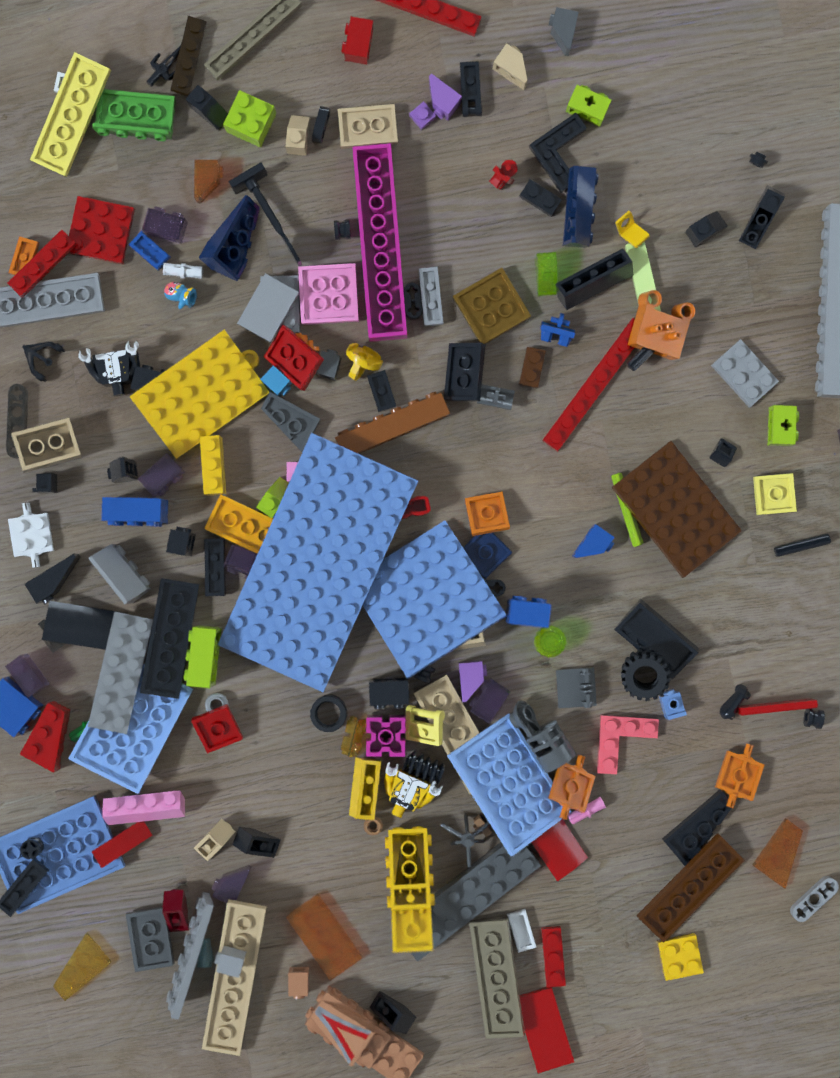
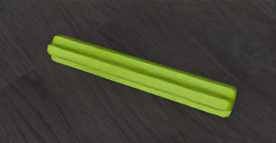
[611,473,643,547]

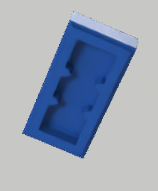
[129,231,171,271]

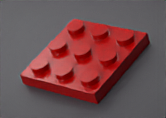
[69,196,135,265]

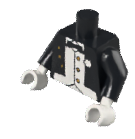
[79,341,140,396]

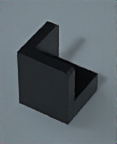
[32,473,57,493]

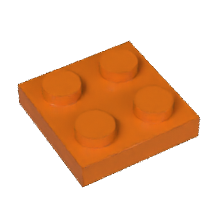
[465,492,510,536]

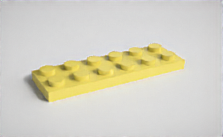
[30,52,111,177]

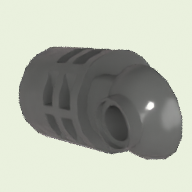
[510,700,576,773]

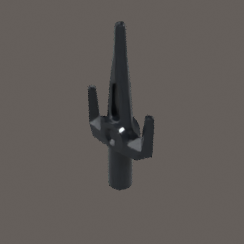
[146,45,181,87]

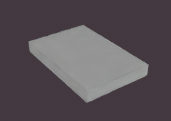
[237,273,299,343]

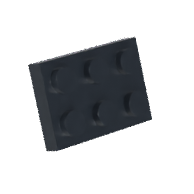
[444,343,486,402]

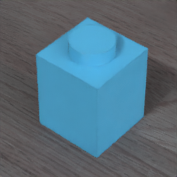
[260,366,292,397]

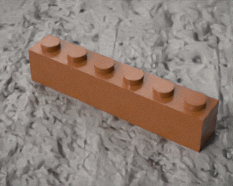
[335,391,450,454]

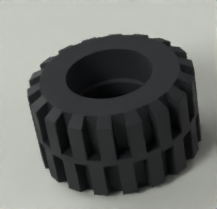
[621,648,671,701]

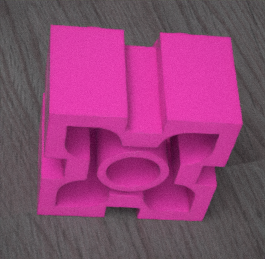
[366,715,406,757]

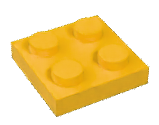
[657,933,704,981]

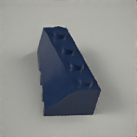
[563,166,599,248]

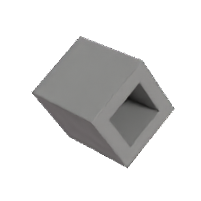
[214,946,247,978]

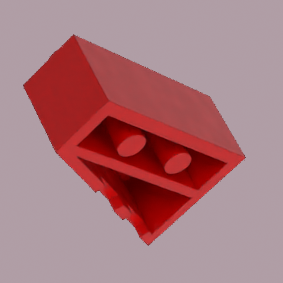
[20,701,71,773]

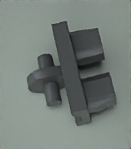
[477,384,515,410]

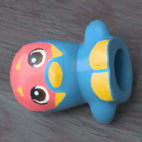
[164,281,197,309]

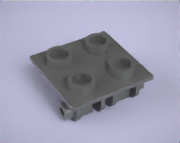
[556,668,597,708]

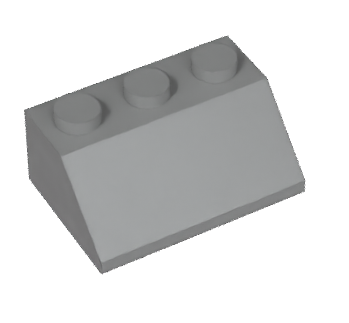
[88,544,151,604]

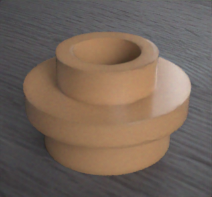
[364,816,383,836]

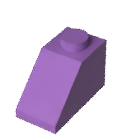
[429,73,462,121]
[459,660,487,702]

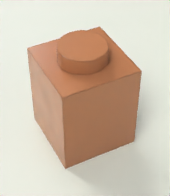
[288,967,310,999]

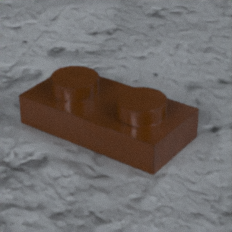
[519,347,546,389]

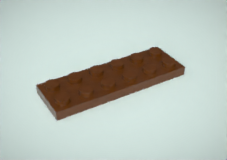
[636,833,745,943]

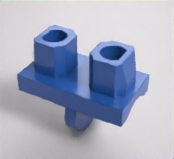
[540,313,575,347]

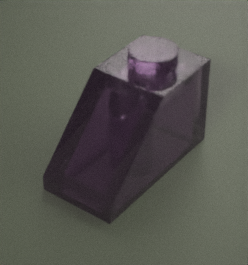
[212,865,252,903]

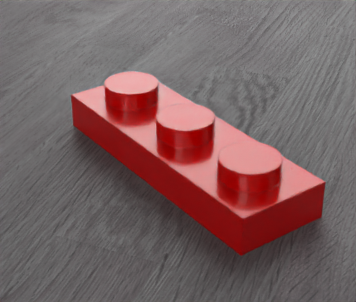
[541,926,566,988]

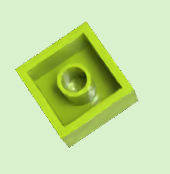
[223,90,277,148]

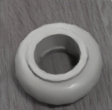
[205,693,229,712]

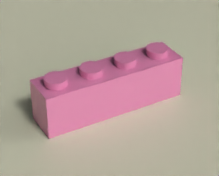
[102,791,185,825]

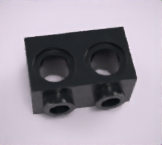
[166,527,196,556]

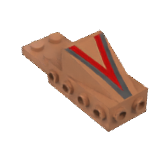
[305,985,424,1078]

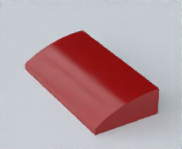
[531,819,588,882]

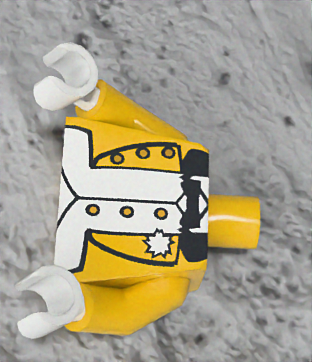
[384,762,443,818]

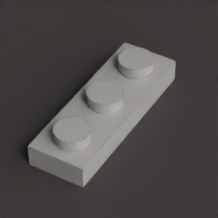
[419,267,443,327]

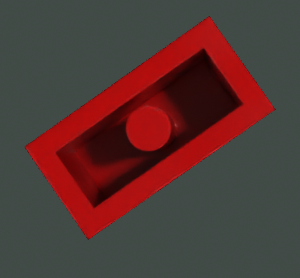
[341,16,374,65]

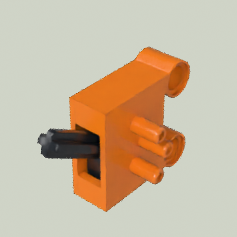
[627,290,696,371]

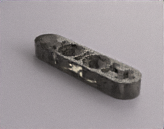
[6,384,28,459]

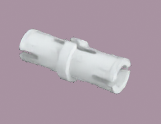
[163,263,203,279]

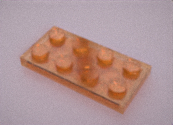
[286,893,362,981]

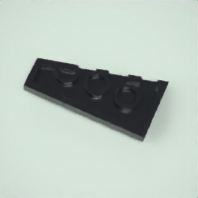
[662,789,732,866]

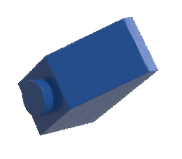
[572,524,615,558]

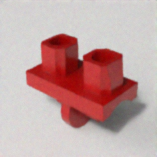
[489,160,518,190]

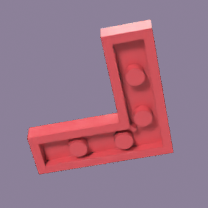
[597,715,659,774]

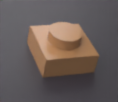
[473,814,492,837]

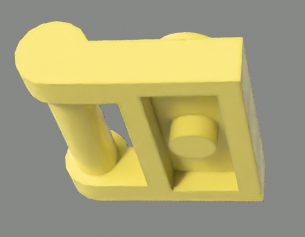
[406,705,445,746]

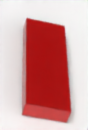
[91,821,152,868]

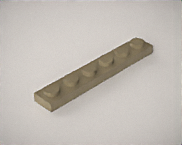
[204,0,302,81]

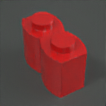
[401,496,431,520]

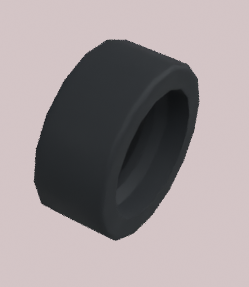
[310,695,347,732]

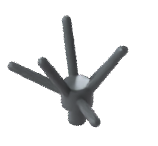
[440,814,490,868]

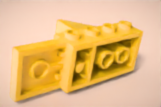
[385,826,435,953]

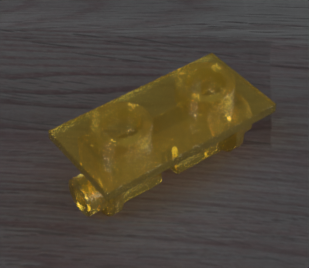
[340,716,366,757]

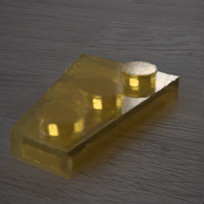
[53,932,111,1001]

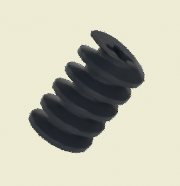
[401,750,445,786]

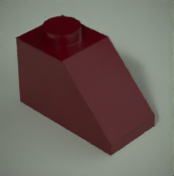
[162,889,189,932]

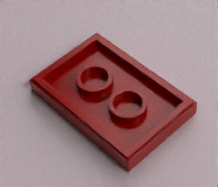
[264,325,324,391]

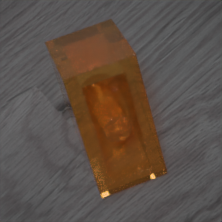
[194,160,224,203]

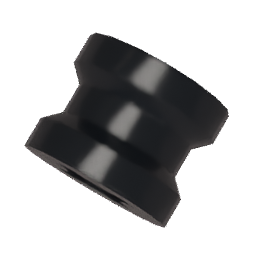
[334,220,351,240]
[413,666,436,683]
[803,708,825,729]
[20,837,44,859]

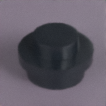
[749,152,768,168]

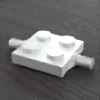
[8,502,54,568]

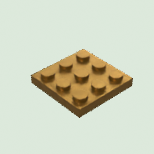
[453,267,531,344]

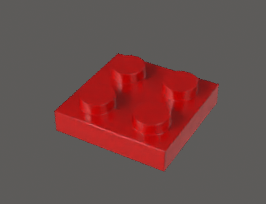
[191,704,243,754]

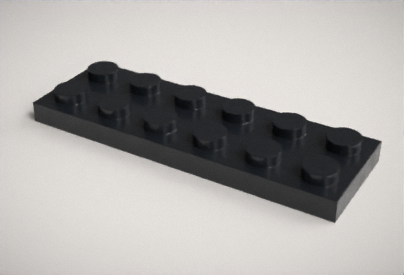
[140,578,200,699]

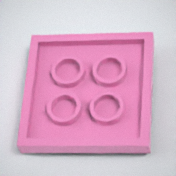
[298,263,359,325]

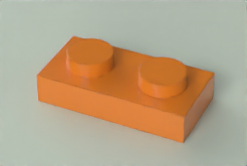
[8,236,40,276]

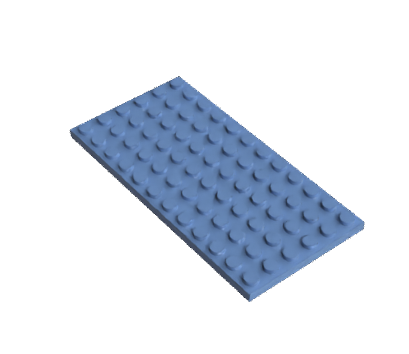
[218,433,418,692]

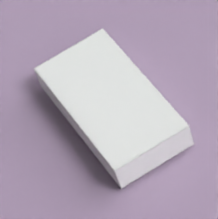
[507,909,536,953]

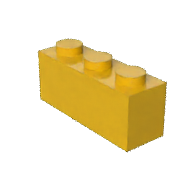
[200,435,226,496]
[349,757,381,820]

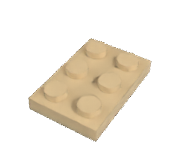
[338,104,398,149]

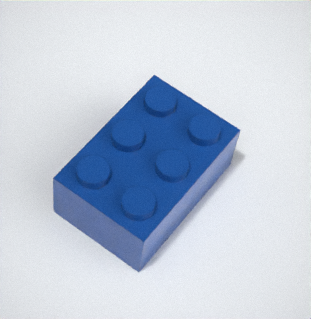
[102,497,168,527]
[505,595,551,628]

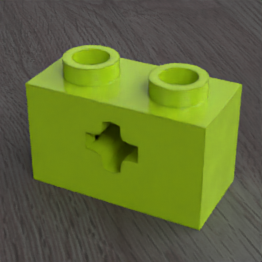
[565,85,611,127]
[767,405,799,446]

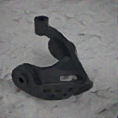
[22,342,66,382]

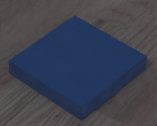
[463,533,513,579]

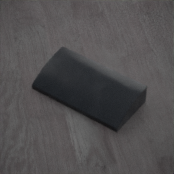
[614,598,699,680]
[42,601,128,650]

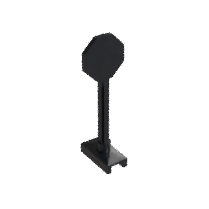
[228,162,302,266]

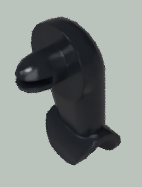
[719,684,751,720]

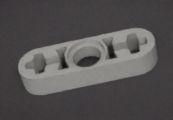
[790,876,839,922]

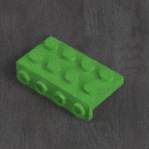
[93,89,176,142]

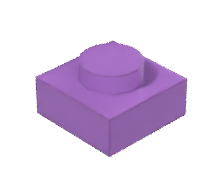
[409,101,436,130]

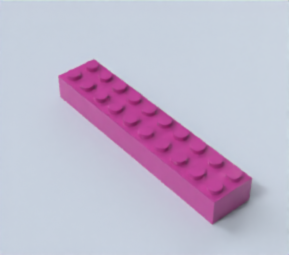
[352,143,407,342]

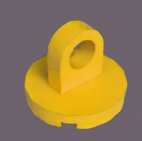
[346,343,383,381]

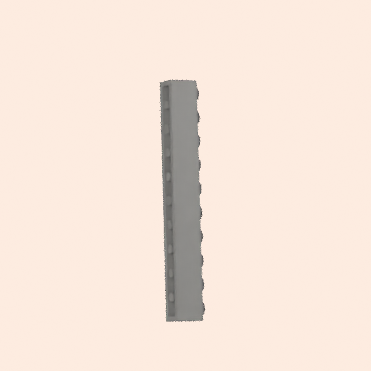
[815,203,840,398]

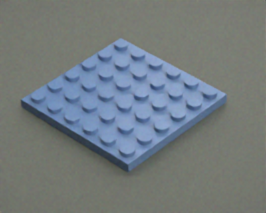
[363,521,507,679]

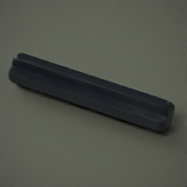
[774,534,831,557]

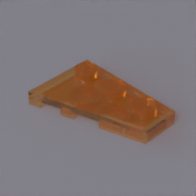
[752,818,803,889]

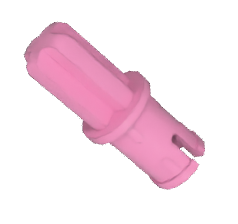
[568,797,606,824]

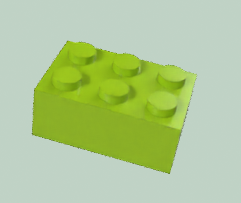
[184,625,222,688]

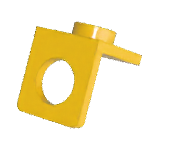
[615,211,650,248]

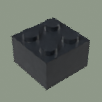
[369,678,409,709]

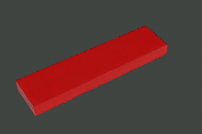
[736,698,818,716]

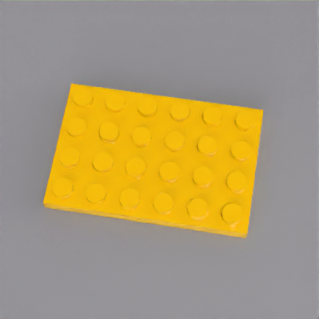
[129,329,269,459]

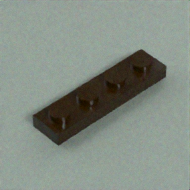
[170,16,207,96]

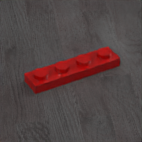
[7,230,77,298]

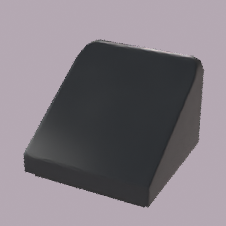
[710,438,737,467]

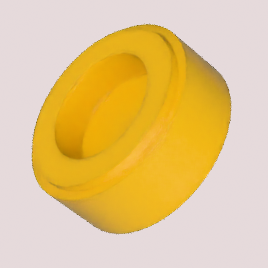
[242,350,260,369]

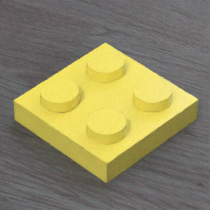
[753,473,797,515]

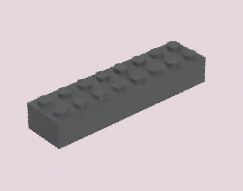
[410,842,541,962]

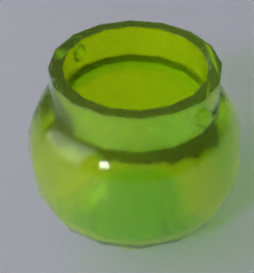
[534,625,566,658]

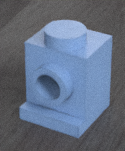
[659,689,687,720]

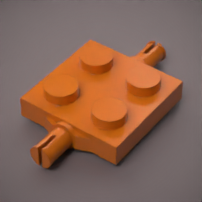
[715,744,765,809]
[548,755,596,820]

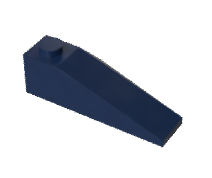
[199,195,260,281]

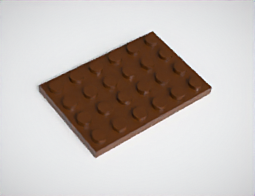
[611,441,742,578]

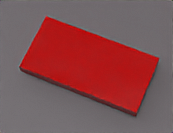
[519,987,575,1073]

